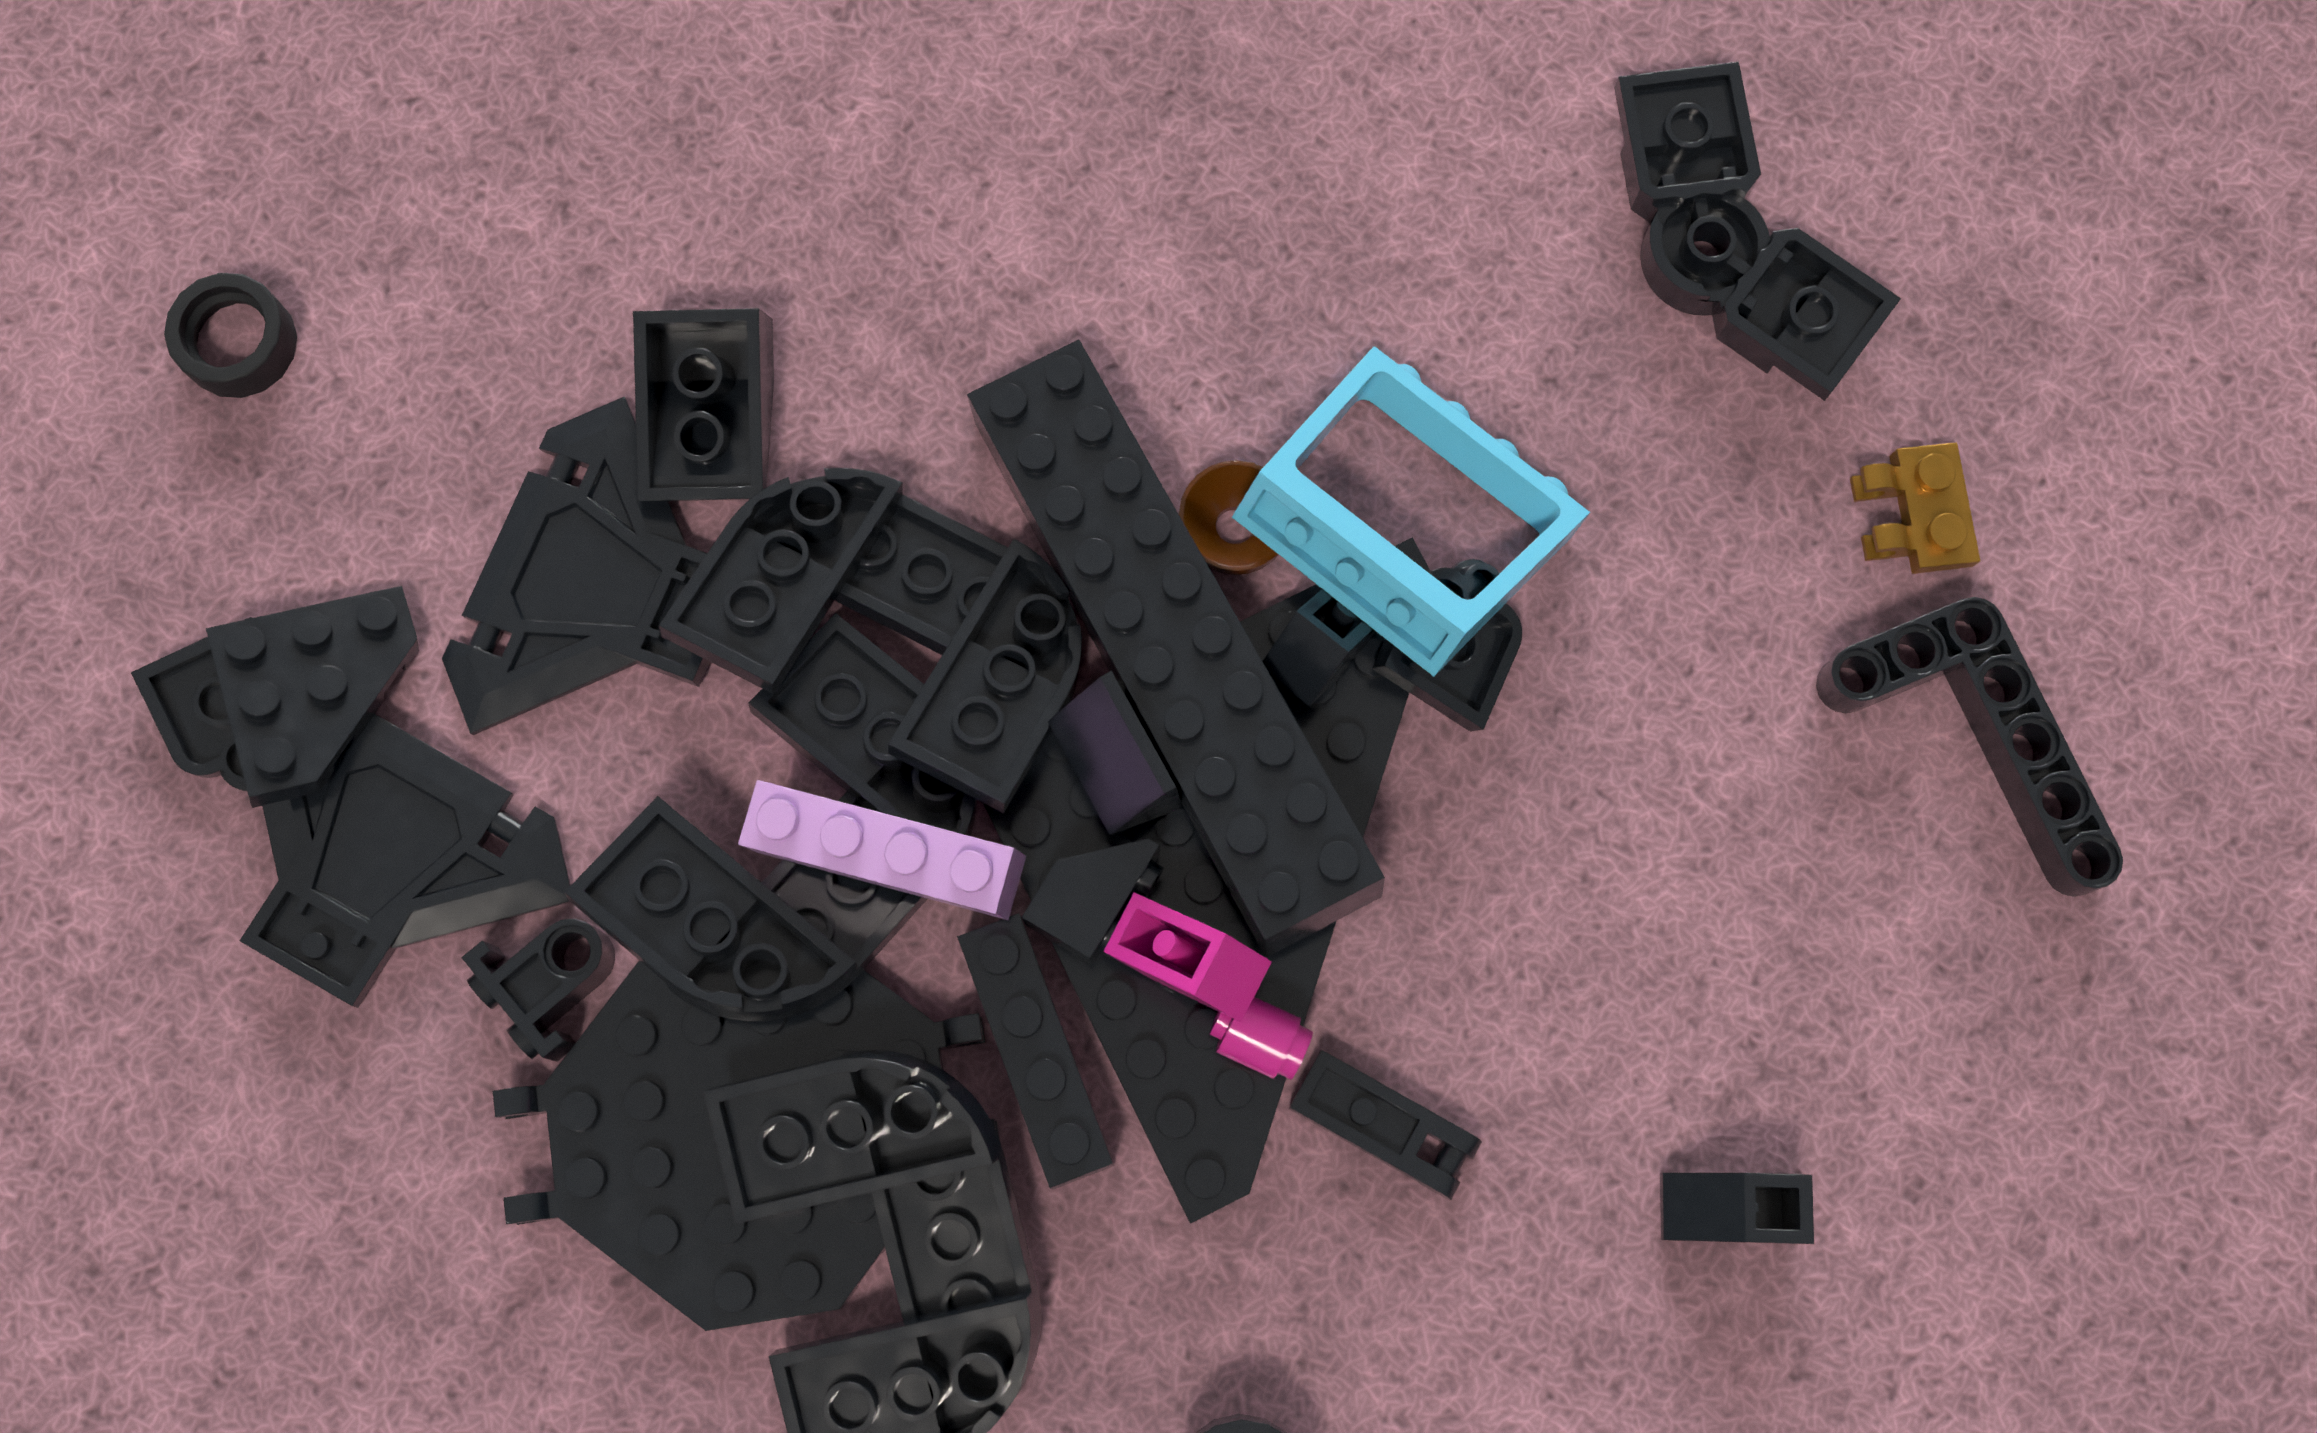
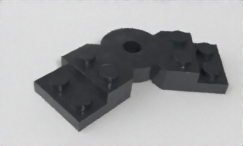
[1614,61,1901,401]

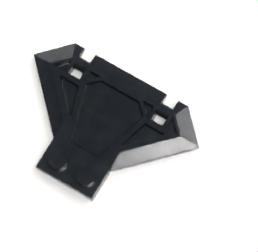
[442,397,710,735]
[239,714,571,1008]

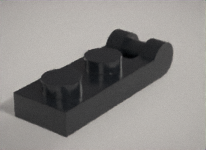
[1289,1050,1482,1200]

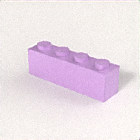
[738,780,1026,920]

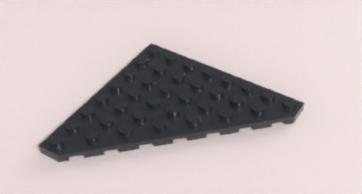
[982,537,1430,1224]

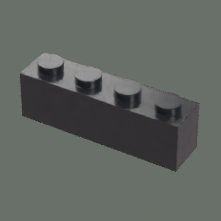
[957,913,1114,1190]

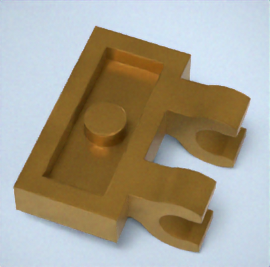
[1850,442,1981,574]

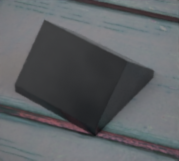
[1048,671,1183,835]

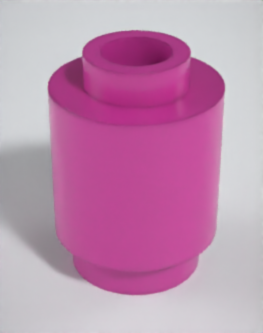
[1209,997,1313,1080]

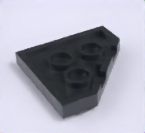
[206,586,419,808]

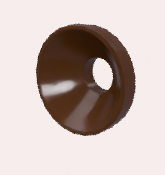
[1179,460,1279,575]

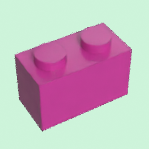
[1103,893,1272,1022]

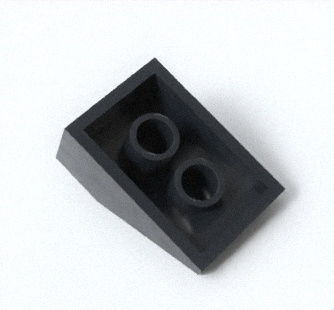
[633,308,774,502]

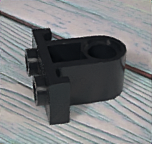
[461,918,615,1062]

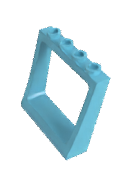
[1232,346,1590,677]

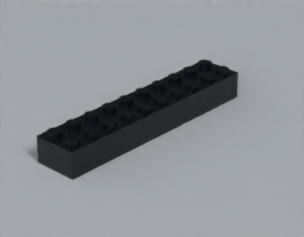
[967,339,1385,957]

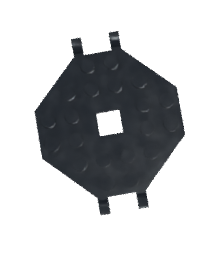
[492,961,999,1331]

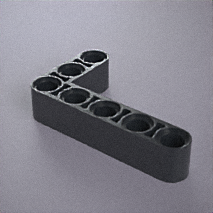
[1816,597,2123,897]

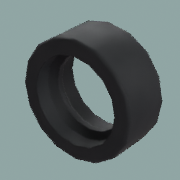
[164,273,297,398]

